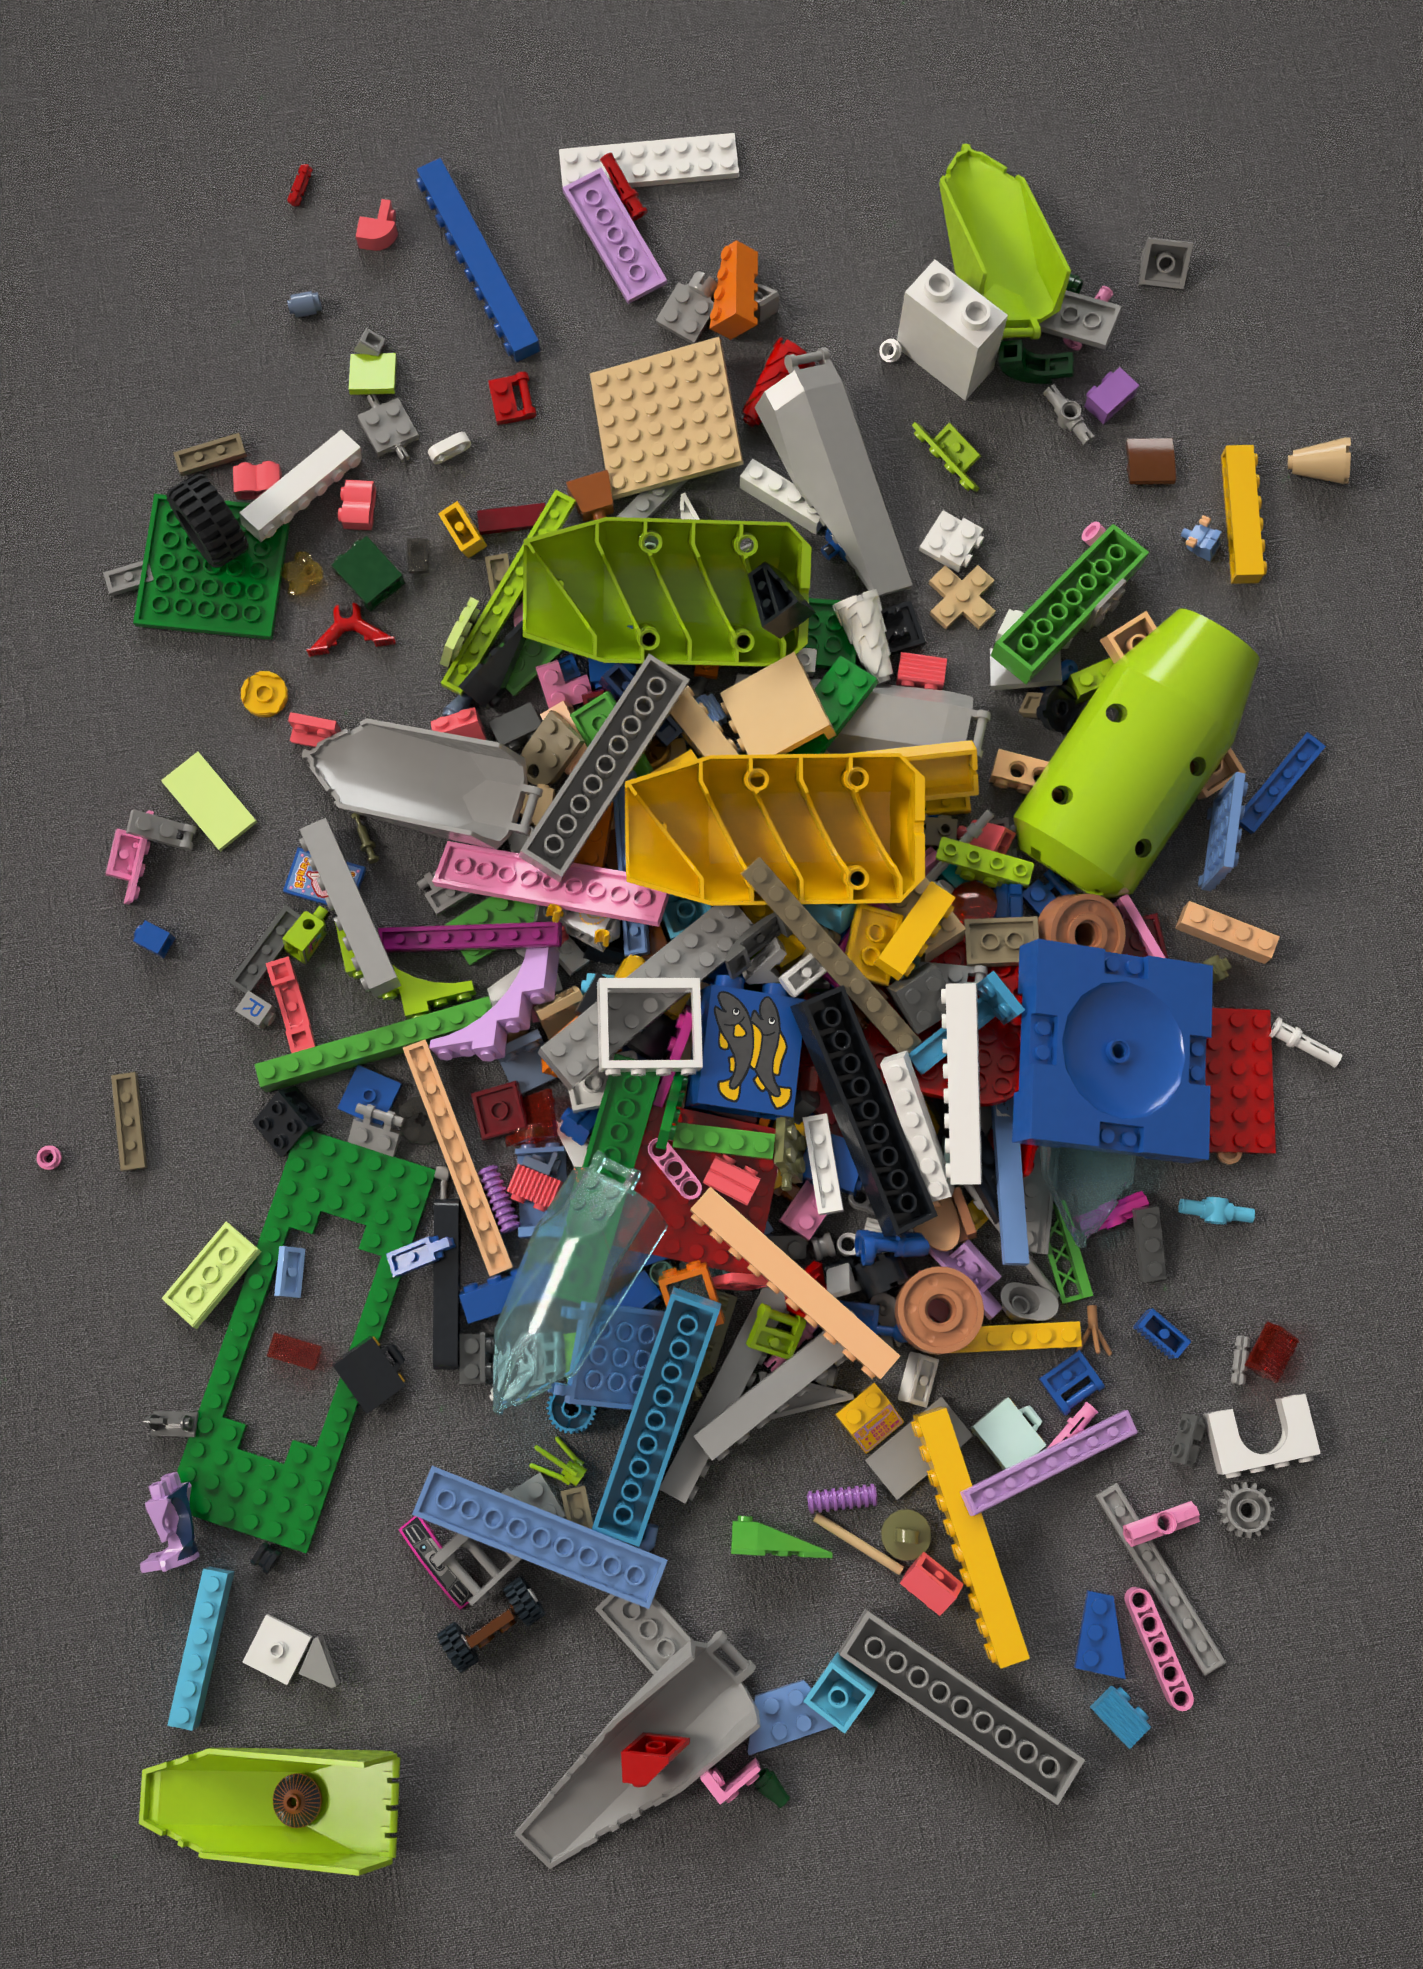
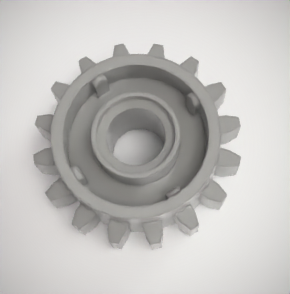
[1217,1482,1275,1538]

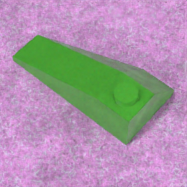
[731,1515,833,1558]

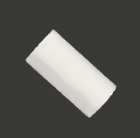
[778,953,826,997]

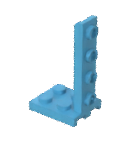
[909,971,1025,1075]

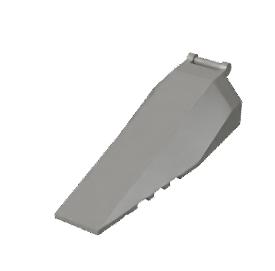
[754,347,913,597]
[727,673,991,760]
[515,1630,761,1869]

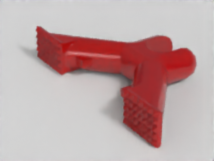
[306,603,396,657]

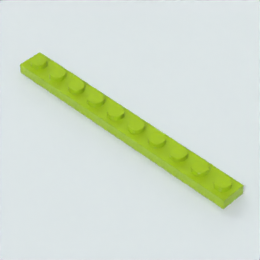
[441,489,576,696]

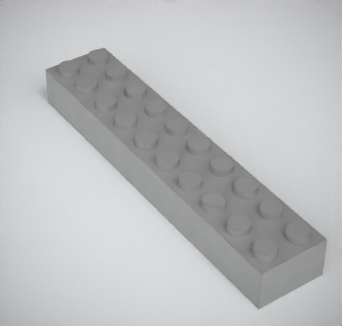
[519,654,690,883]
[538,905,754,1091]
[838,1608,1085,1805]

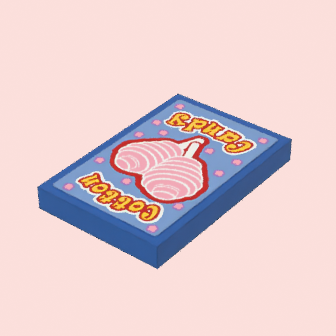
[283,847,366,906]

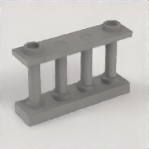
[430,1488,522,1606]

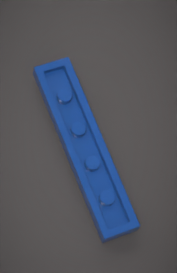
[1239,732,1326,835]

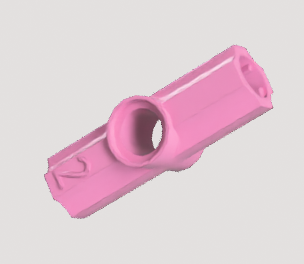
[1123,1501,1200,1547]

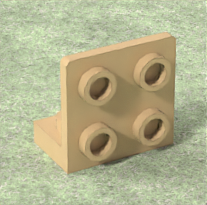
[533,985,583,1040]

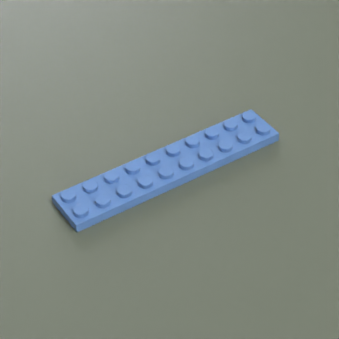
[412,1466,668,1609]

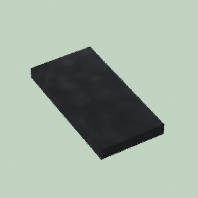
[574,972,677,1060]

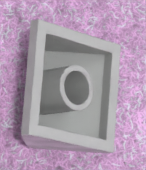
[1139,237,1193,289]

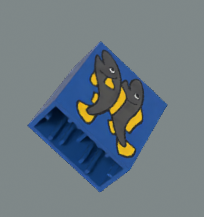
[685,975,805,1120]

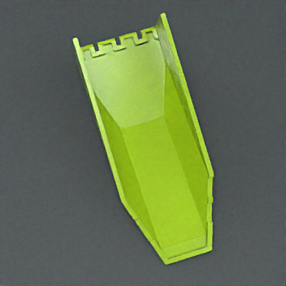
[139,1747,400,1876]

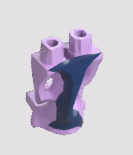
[140,1472,200,1573]

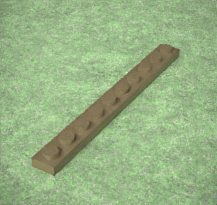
[740,857,922,1054]

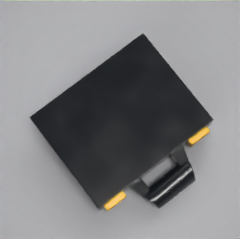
[331,1336,406,1414]

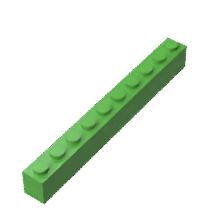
[254,996,493,1093]

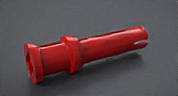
[600,152,648,221]

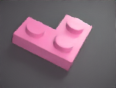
[535,660,592,709]

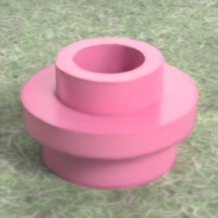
[37,1145,62,1170]

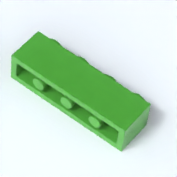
[673,1122,775,1160]

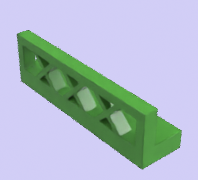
[1047,1200,1093,1304]

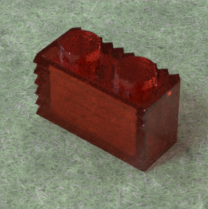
[1244,1322,1299,1383]

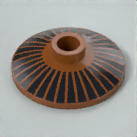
[273,1773,322,1828]

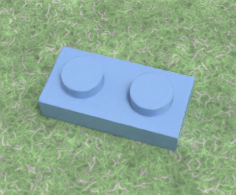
[274,1246,305,1298]

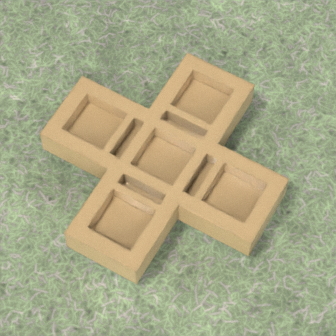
[929,565,995,630]

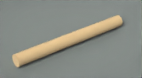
[813,1513,904,1575]

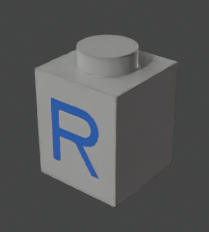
[235,991,277,1030]

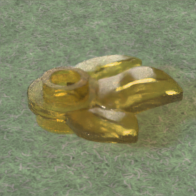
[282,551,323,596]

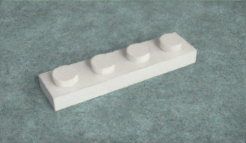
[803,1113,844,1216]

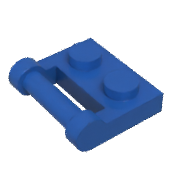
[1039,1350,1105,1416]

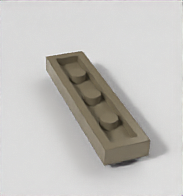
[111,1072,147,1172]

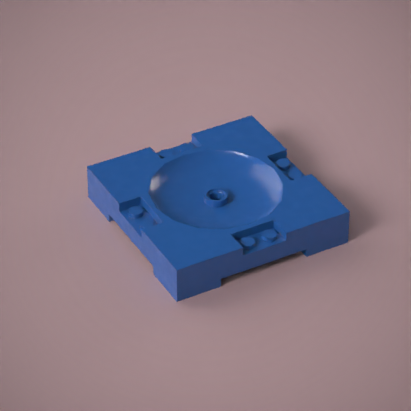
[1012,939,1213,1164]

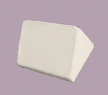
[898,1352,939,1408]

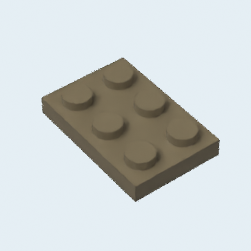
[964,916,1039,967]

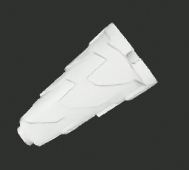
[832,589,893,684]

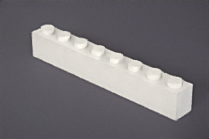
[941,983,982,1185]

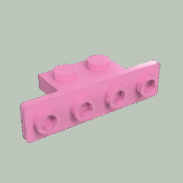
[105,810,154,905]

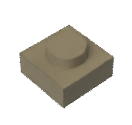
[1018,692,1043,718]

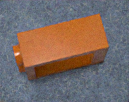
[658,1260,725,1326]

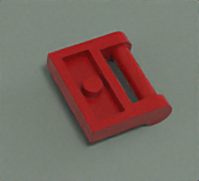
[488,372,537,426]

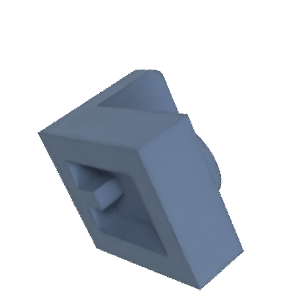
[522,1151,562,1177]

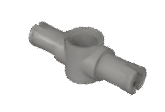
[1043,384,1096,446]

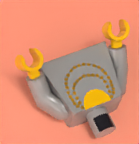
[546,904,621,952]

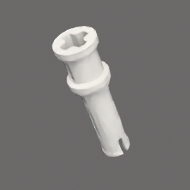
[1269,1017,1342,1068]

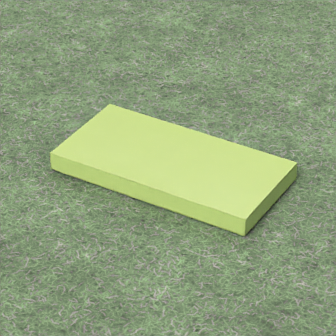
[161,752,257,852]
[162,1222,262,1329]

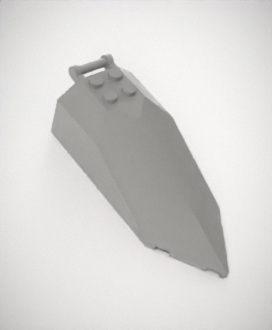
[302,718,543,849]

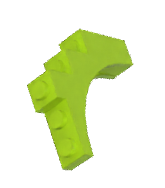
[335,923,476,1019]

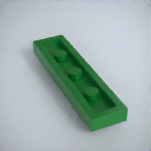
[656,1072,689,1150]

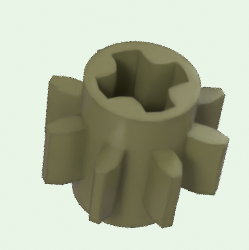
[1202,955,1232,984]

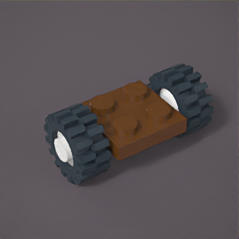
[437,1576,545,1673]

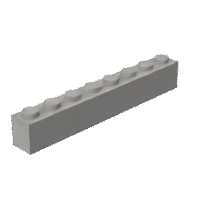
[299,818,401,998]
[692,1310,856,1461]

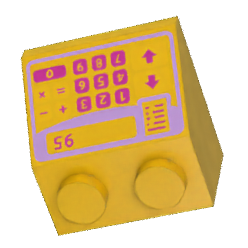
[834,1383,904,1454]

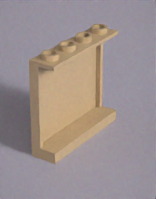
[720,652,836,755]

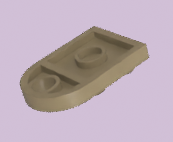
[521,710,585,785]

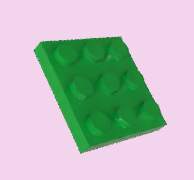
[803,598,856,669]

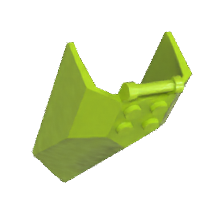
[939,144,1071,340]

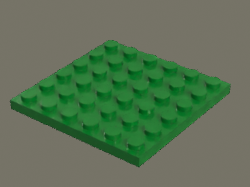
[133,494,290,640]

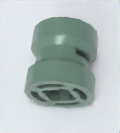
[650,1261,673,1287]

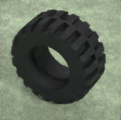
[166,474,248,568]

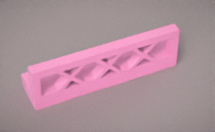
[1113,894,1165,958]

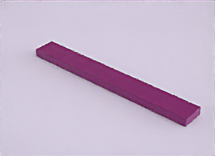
[378,921,562,953]

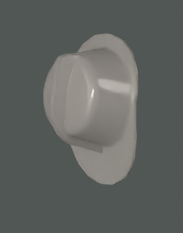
[1000,1282,1059,1322]

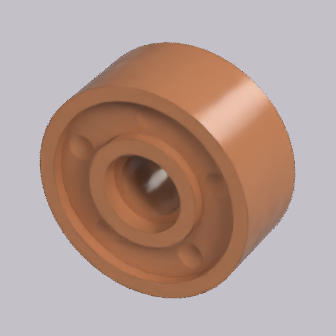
[1038,894,1126,954]
[895,1267,984,1355]

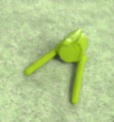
[529,1436,587,1486]

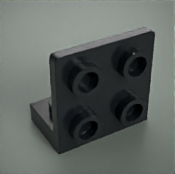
[253,1086,325,1157]

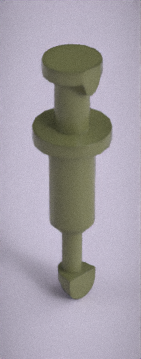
[351,813,379,864]

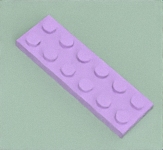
[562,167,667,304]

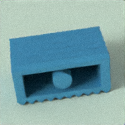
[1090,1686,1151,1749]

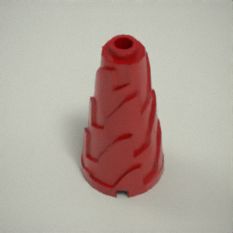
[742,338,816,427]

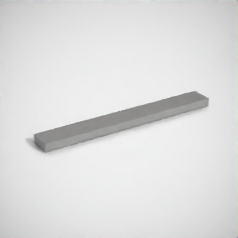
[1095,1483,1226,1676]

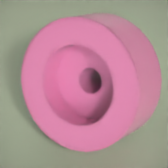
[1082,522,1106,546]

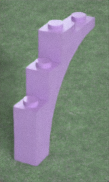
[429,947,560,1061]

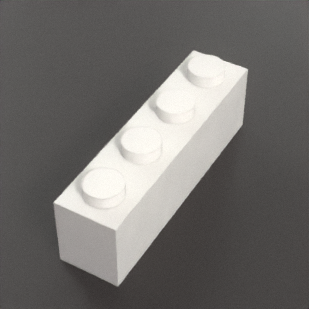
[740,458,822,535]

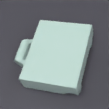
[970,1397,1046,1471]

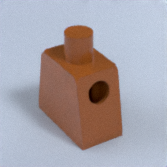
[566,470,614,522]

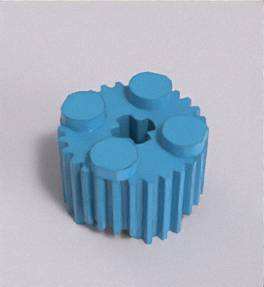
[546,1383,598,1434]

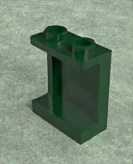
[331,536,405,612]

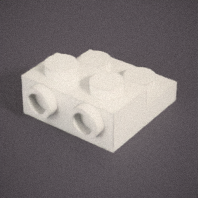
[919,510,984,573]

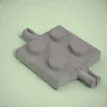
[357,394,419,462]

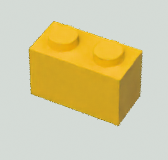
[438,501,487,559]

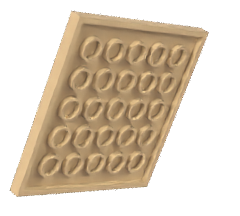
[590,337,744,500]

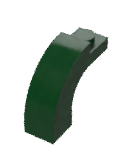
[999,339,1074,384]

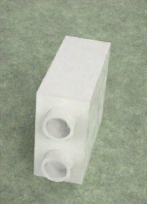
[897,260,1008,401]

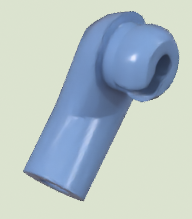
[630,1523,659,1552]

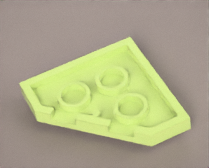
[440,597,480,667]

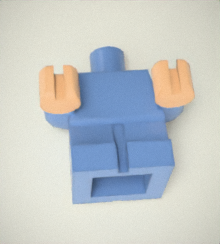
[1181,515,1222,561]

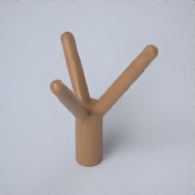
[1076,1305,1112,1356]

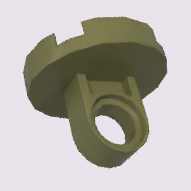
[881,1509,931,1561]

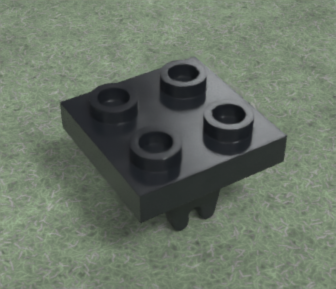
[881,600,926,656]

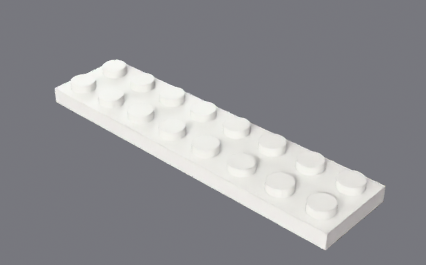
[559,133,739,194]

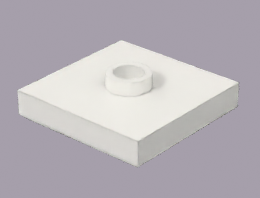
[243,1614,312,1685]

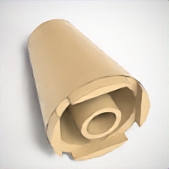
[1288,437,1351,484]

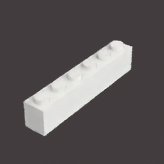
[239,430,362,542]
[880,1051,955,1202]

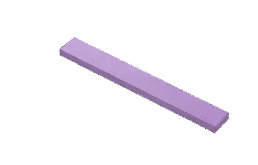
[960,1410,1138,1516]

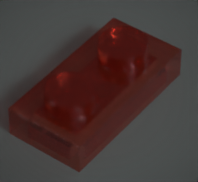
[267,1332,323,1370]

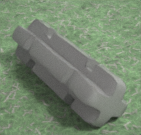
[1231,1336,1250,1385]

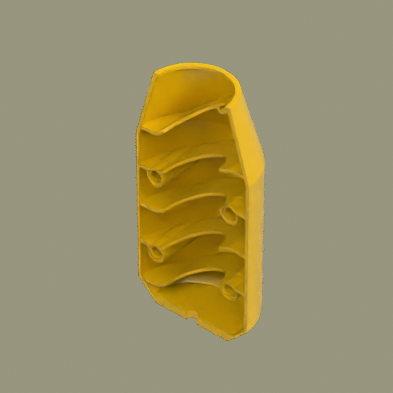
[625,753,925,906]

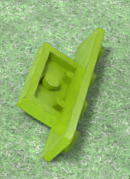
[912,422,981,492]
[936,837,1034,887]

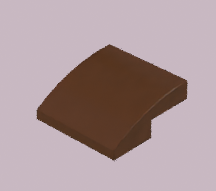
[1126,438,1176,484]

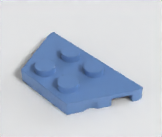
[747,1679,834,1755]

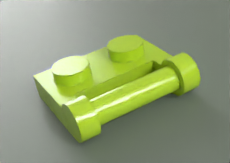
[746,1303,806,1360]

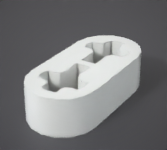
[428,432,471,464]

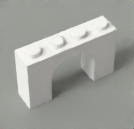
[1203,1394,1321,1478]

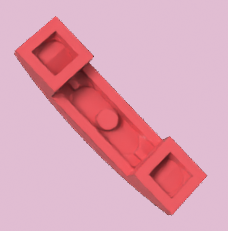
[266,956,316,1053]

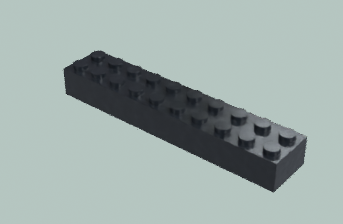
[790,985,938,1237]

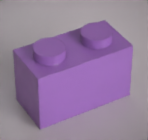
[1084,367,1139,425]

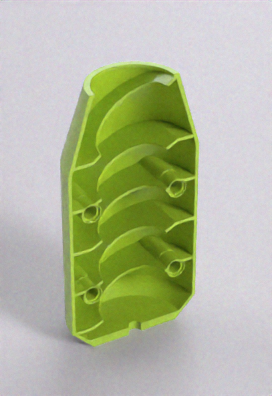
[523,517,812,666]
[1013,608,1260,899]

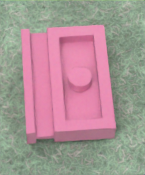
[779,1180,827,1242]

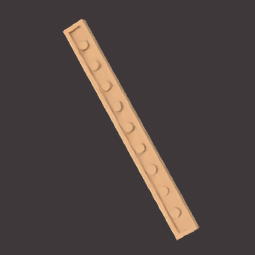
[403,1039,513,1276]

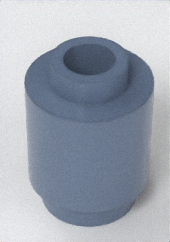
[287,291,322,318]

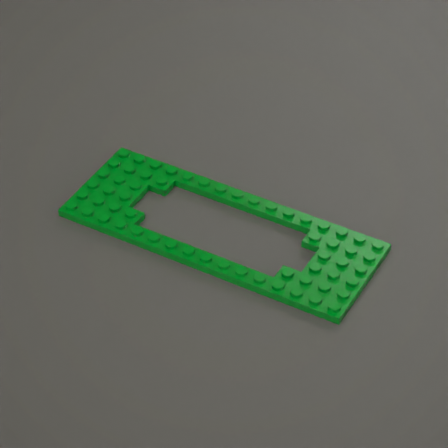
[177,1131,436,1553]

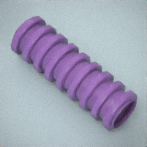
[477,1165,521,1234]
[807,1484,878,1514]

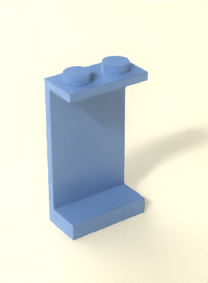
[515,1142,569,1239]

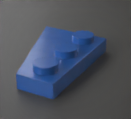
[1074,1590,1126,1679]

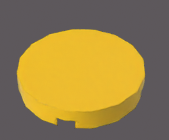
[241,671,288,717]

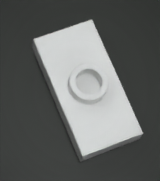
[556,936,590,976]

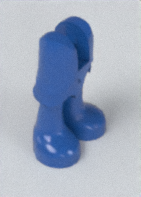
[855,1230,930,1266]

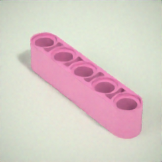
[1124,1587,1194,1711]

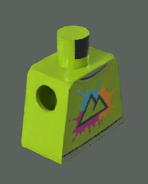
[282,906,331,965]

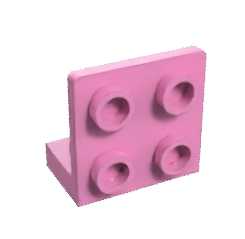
[700,1758,761,1805]

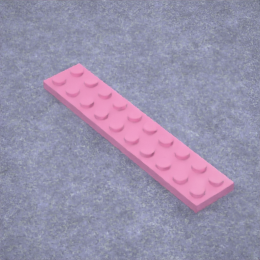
[432,841,670,927]

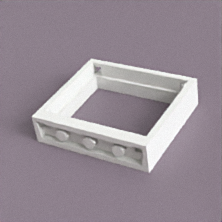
[597,978,703,1076]

